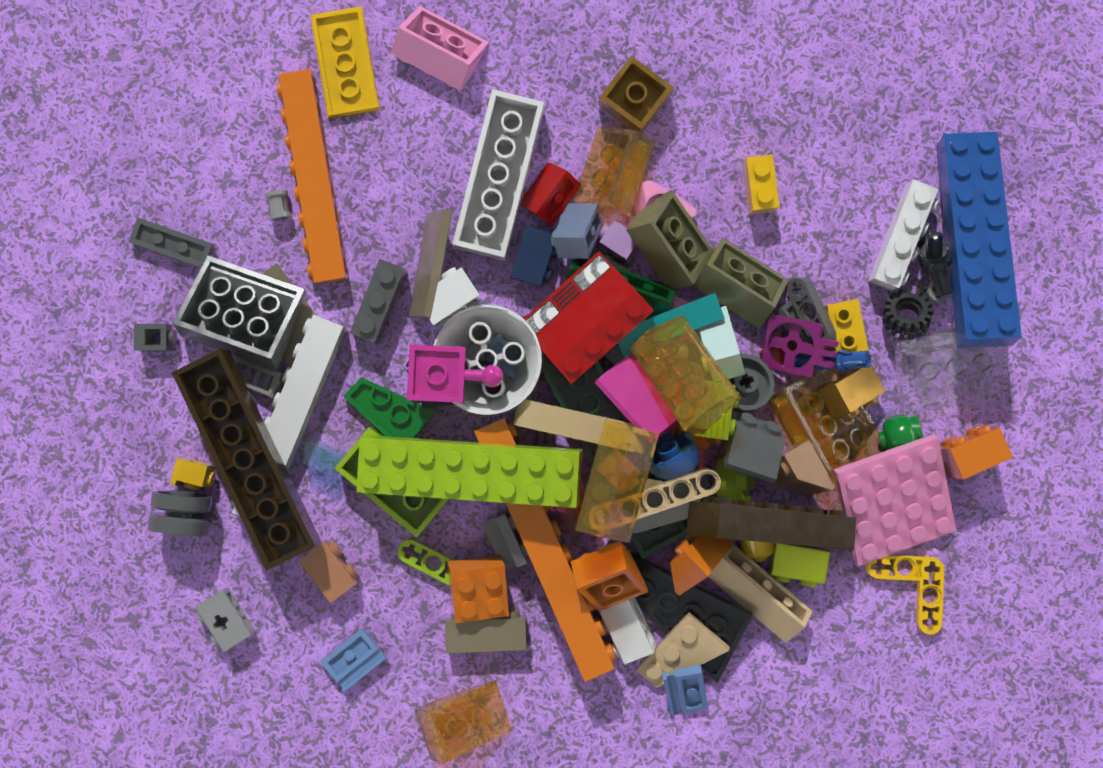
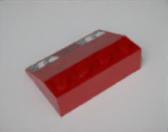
[524,252,654,384]

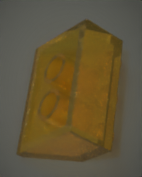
[573,127,655,217]

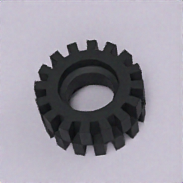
[882,288,934,340]

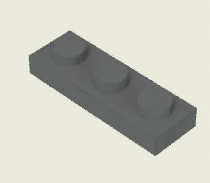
[129,217,214,268]

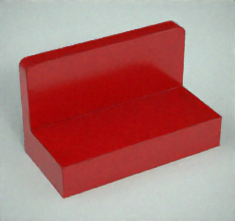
[520,162,582,227]

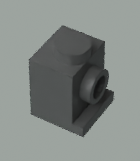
[134,324,177,352]

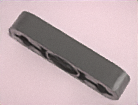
[787,277,836,348]

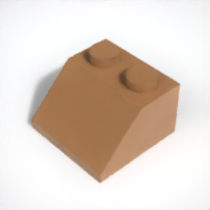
[772,440,836,496]

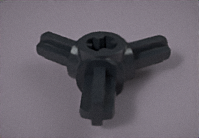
[916,230,953,297]

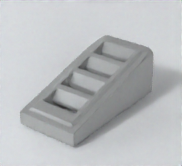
[234,356,285,399]

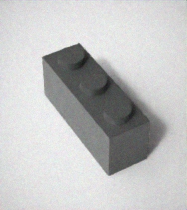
[350,259,407,344]

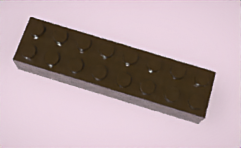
[171,348,322,571]

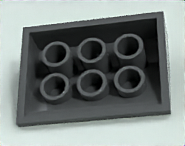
[173,256,305,370]

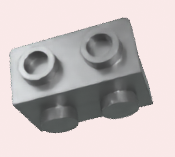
[482,512,529,571]

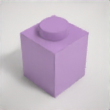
[598,220,636,262]

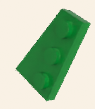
[343,377,438,438]

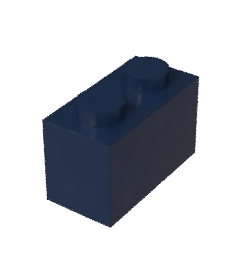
[510,226,557,288]

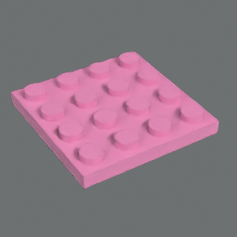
[833,434,956,566]

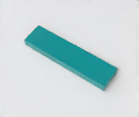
[618,293,724,357]

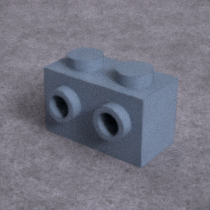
[551,203,603,259]

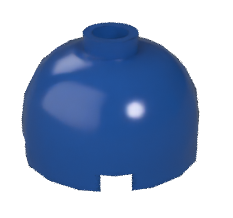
[642,431,699,481]

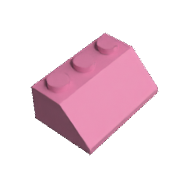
[390,6,489,90]

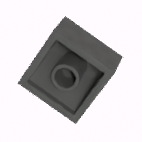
[720,410,785,483]

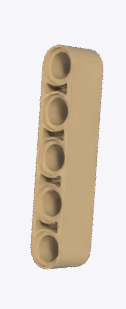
[513,400,646,454]
[589,469,721,531]

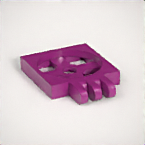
[762,314,839,378]

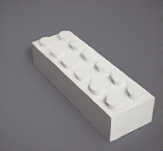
[453,89,544,261]

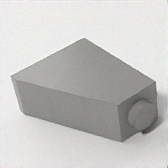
[630,477,708,533]

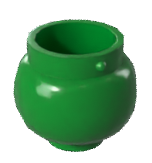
[878,414,924,452]

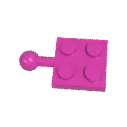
[407,344,503,403]

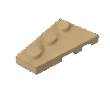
[636,612,730,688]

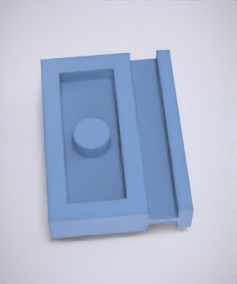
[320,627,387,692]
[662,665,709,716]

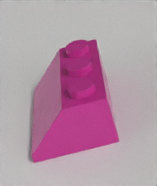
[595,352,693,443]

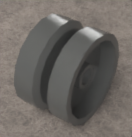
[710,354,775,416]
[147,490,213,536]

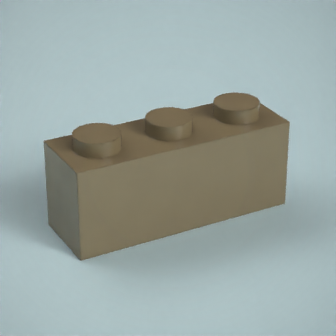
[445,610,527,654]

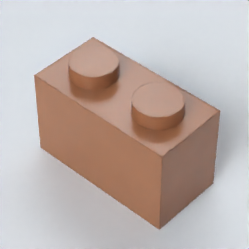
[298,539,359,604]

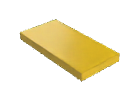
[310,6,380,119]

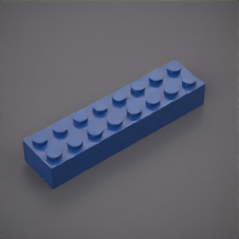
[937,131,1022,348]

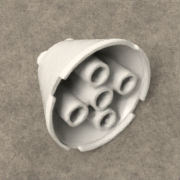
[434,305,542,415]

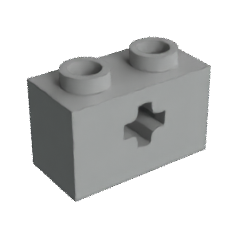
[195,587,256,653]

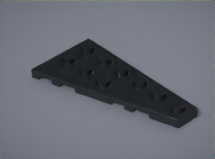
[606,541,753,683]

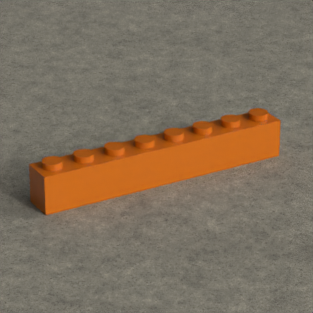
[276,69,349,285]

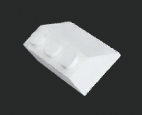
[430,267,483,331]

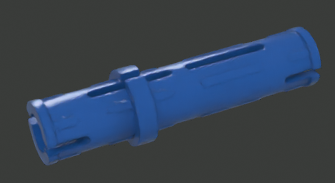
[795,350,871,371]

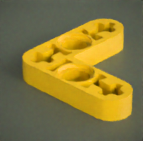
[865,555,944,635]

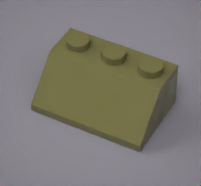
[626,190,714,289]
[692,238,788,328]

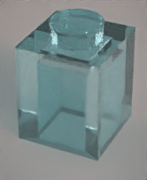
[301,438,346,476]

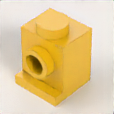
[170,458,215,490]

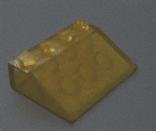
[768,369,883,485]

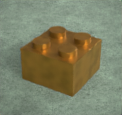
[598,55,674,136]

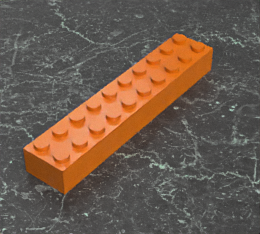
[474,418,617,682]

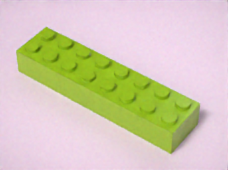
[357,435,583,508]

